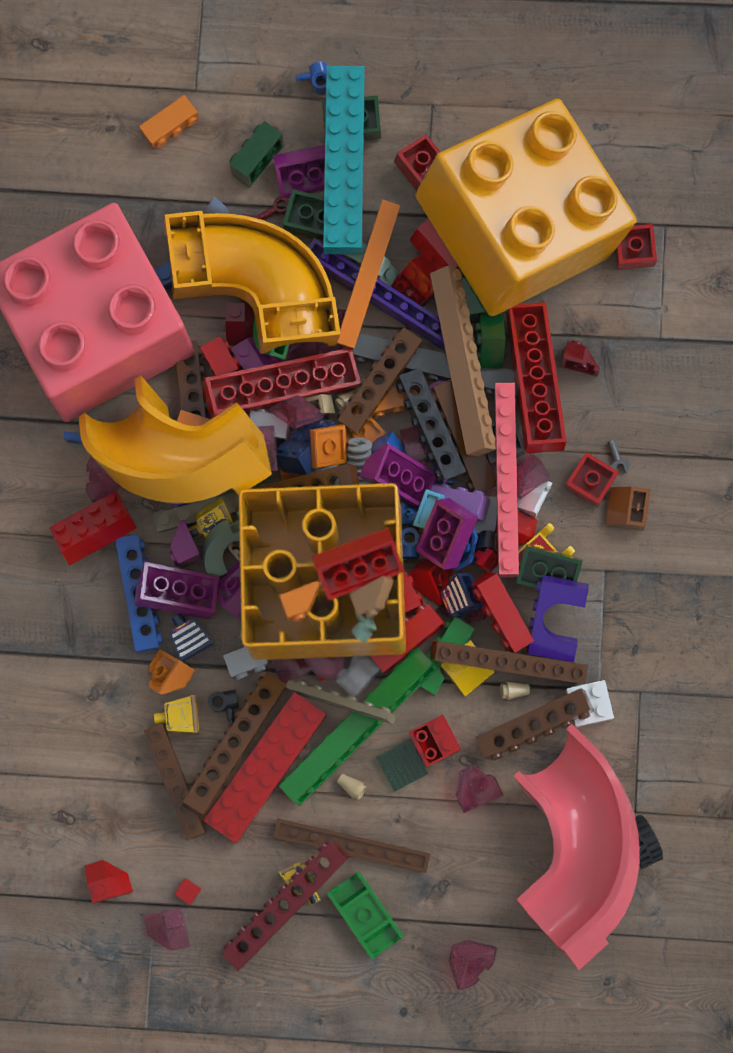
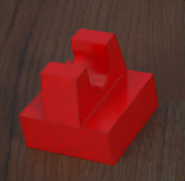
[474,548,498,573]

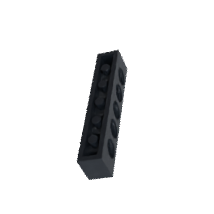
[395,368,466,485]

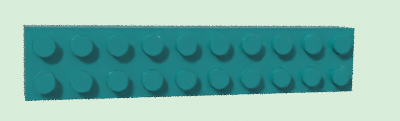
[323,66,365,254]

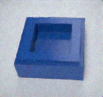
[63,431,83,445]

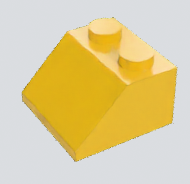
[440,640,495,697]

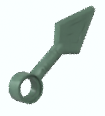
[351,613,377,643]

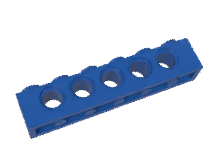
[115,534,163,653]

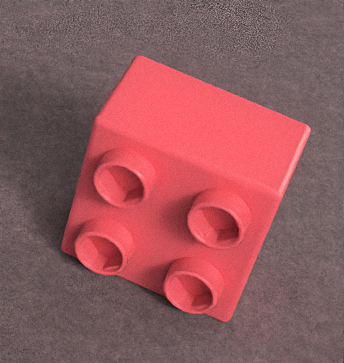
[0,203,194,422]

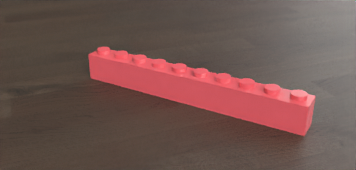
[494,383,519,578]

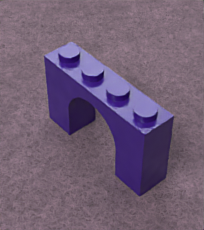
[525,575,589,663]

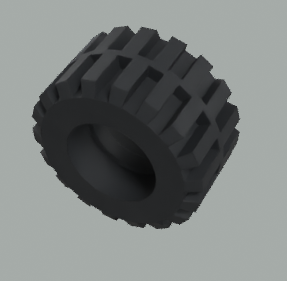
[635,814,663,869]

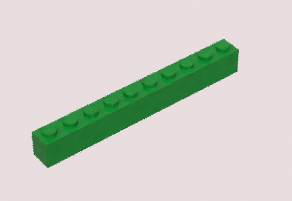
[279,648,438,806]

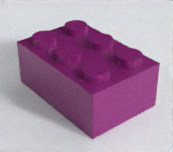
[415,498,478,570]

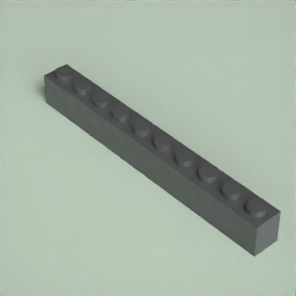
[352,333,518,399]

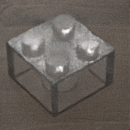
[336,656,381,699]

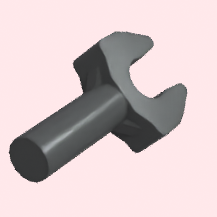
[607,440,629,476]

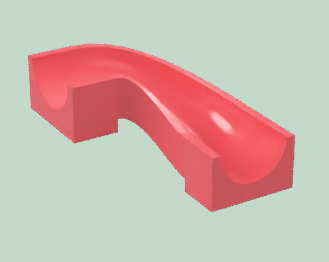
[513,724,640,970]

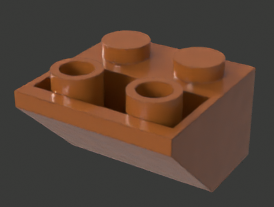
[605,486,651,531]

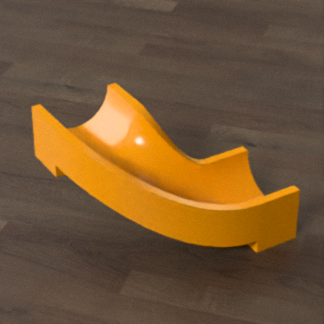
[163,211,340,354]
[79,375,272,503]

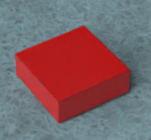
[174,878,202,905]

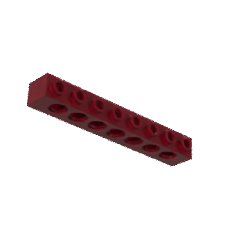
[221,840,350,971]

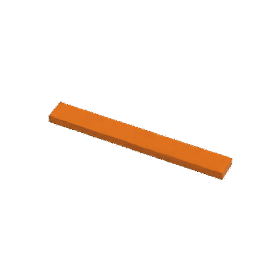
[337,199,400,349]

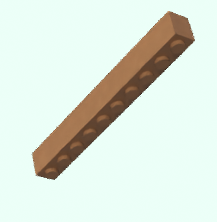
[430,266,496,456]

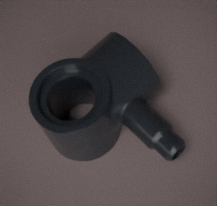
[474,530,498,555]
[208,689,239,725]

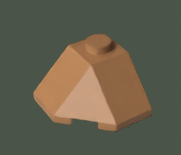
[350,576,393,619]

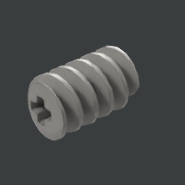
[347,437,372,480]

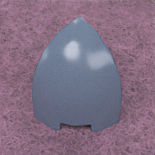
[205,197,231,214]

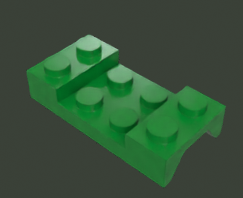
[327,871,404,959]

